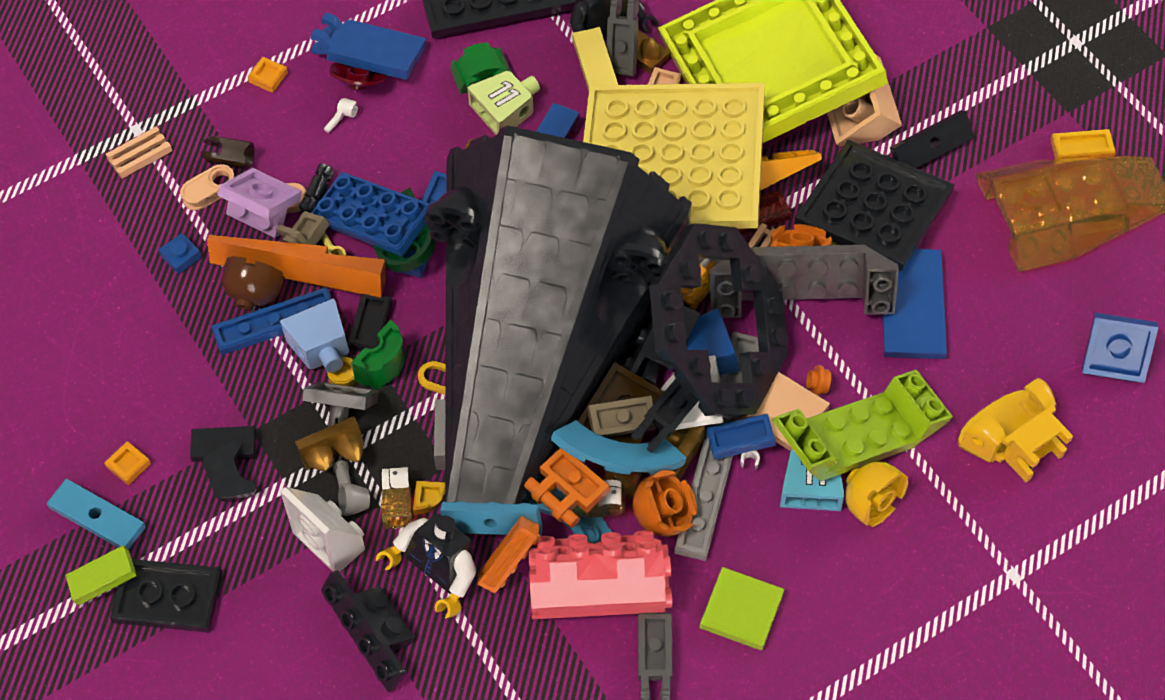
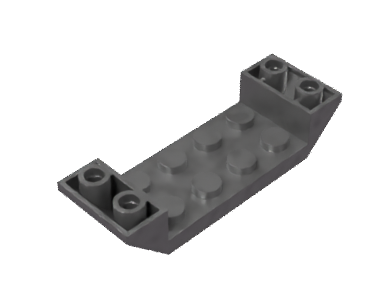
[710,245,899,318]

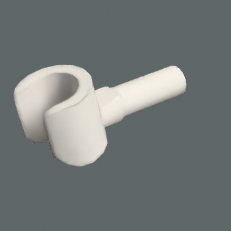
[324,98,358,133]
[740,450,760,470]

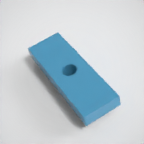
[46,479,146,550]
[440,501,543,536]

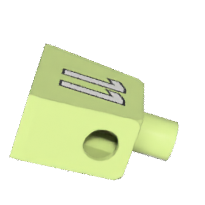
[467,71,540,135]

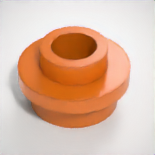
[806,365,831,396]

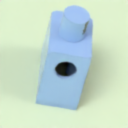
[280,298,349,373]

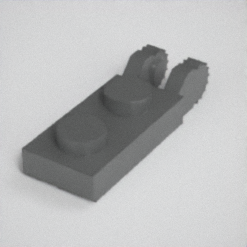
[607,0,639,76]
[638,613,672,700]

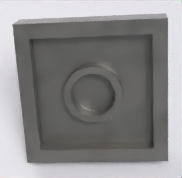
[302,382,379,427]

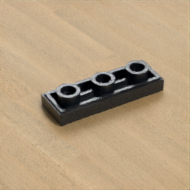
[890,110,975,168]

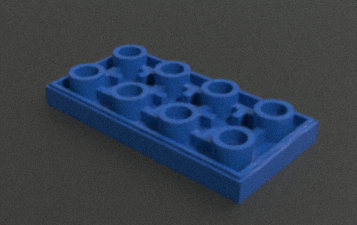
[311,172,430,256]

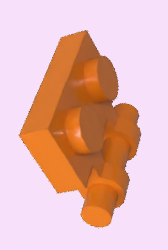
[524,448,610,528]

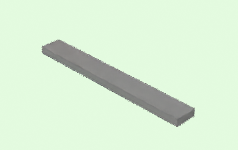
[674,332,759,561]

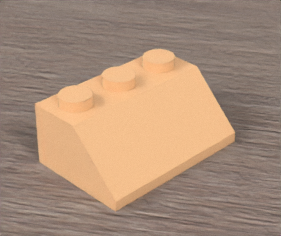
[827,54,902,146]

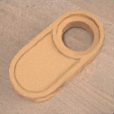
[180,164,235,210]

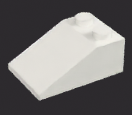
[280,487,365,572]

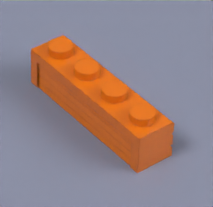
[478,515,540,593]

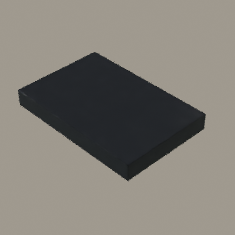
[110,559,222,633]

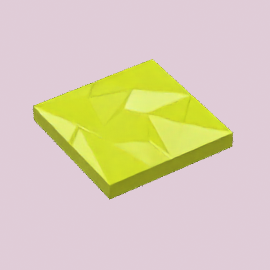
[658,0,888,144]

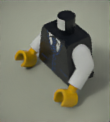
[376,514,476,619]

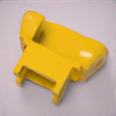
[957,378,1073,483]

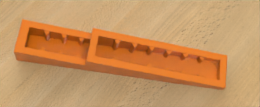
[207,235,386,298]

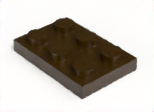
[578,362,664,476]

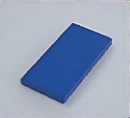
[882,249,947,359]

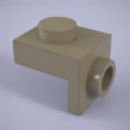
[276,211,330,245]

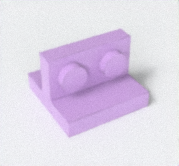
[218,168,302,238]

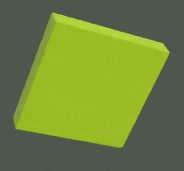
[700,567,784,651]

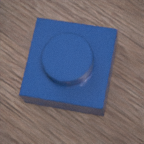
[158,233,202,275]

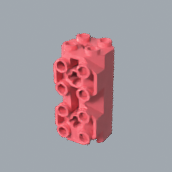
[529,530,672,619]

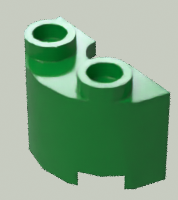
[450,42,511,95]
[351,319,406,389]

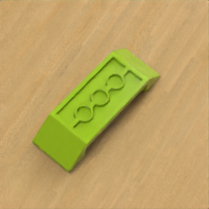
[772,369,953,481]

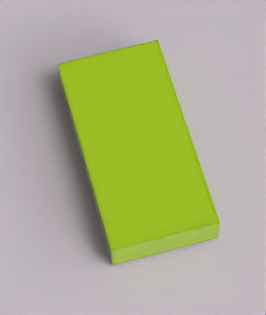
[65,545,137,606]

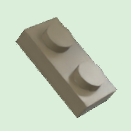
[587,396,657,438]

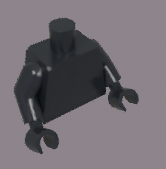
[569,0,658,38]

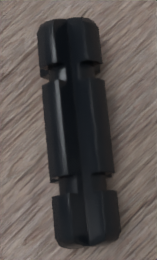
[299,163,334,213]

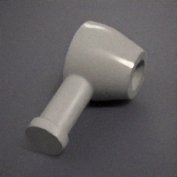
[333,460,370,516]

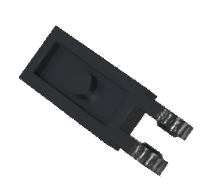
[631,378,699,453]

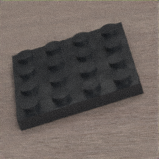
[794,140,955,272]

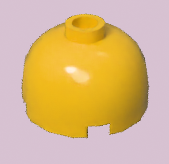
[845,461,908,527]

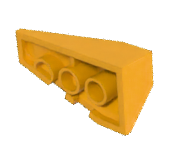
[760,149,822,190]

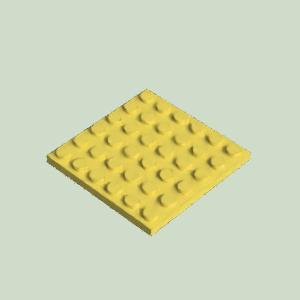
[583,83,765,229]

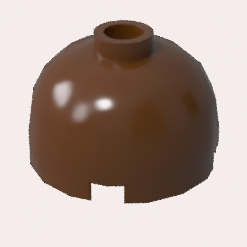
[222,257,285,311]

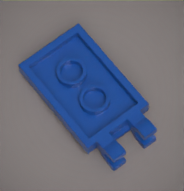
[311,12,426,80]

